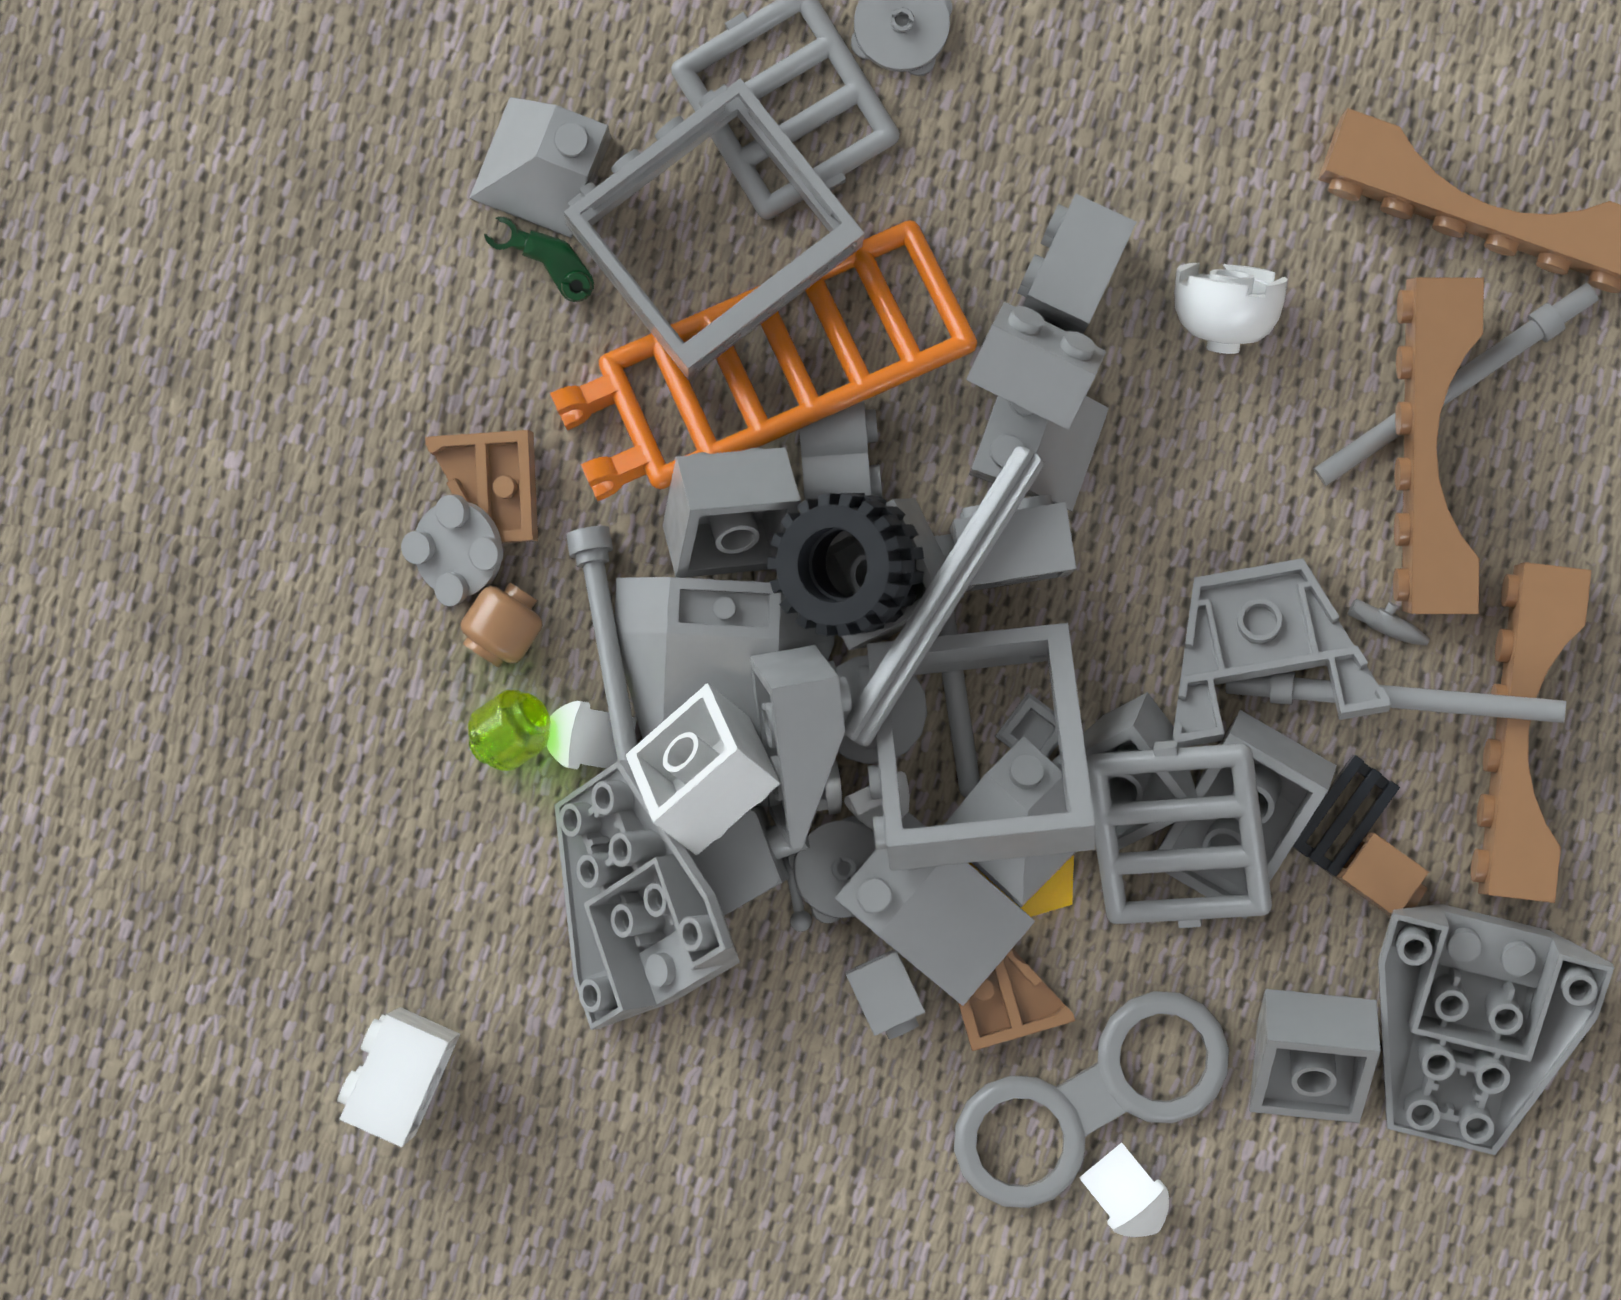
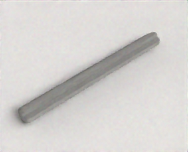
[844,446,1044,746]

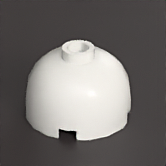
[1174,263,1288,354]

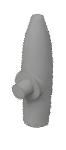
[1348,599,1430,646]

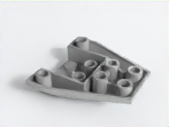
[614,577,835,807]
[554,760,740,1030]
[1378,904,1614,1155]

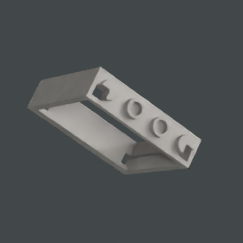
[564,78,865,379]
[858,623,1095,871]

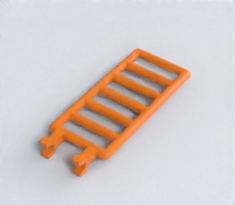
[550,220,978,501]

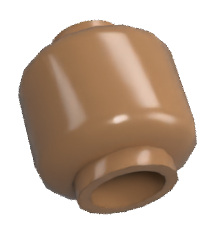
[460,583,543,668]

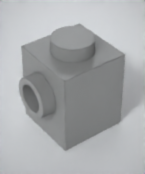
[846,949,925,1040]

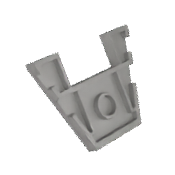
[1172,558,1391,748]

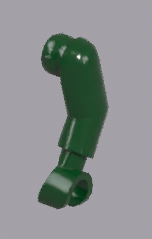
[484,216,594,302]

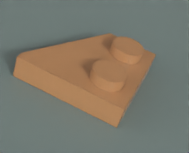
[425,430,538,544]
[958,948,1075,1051]

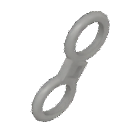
[954,991,1229,1208]

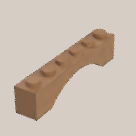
[1318,108,1621,293]
[1393,277,1484,614]
[1471,562,1591,903]

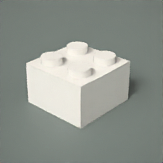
[626,683,780,856]
[337,1007,460,1147]

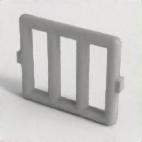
[671,0,900,220]
[1086,740,1272,928]

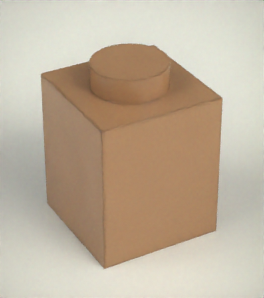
[1335,832,1429,916]

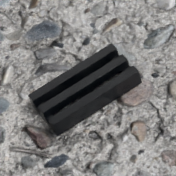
[1293,755,1400,877]

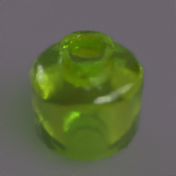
[467,690,551,771]

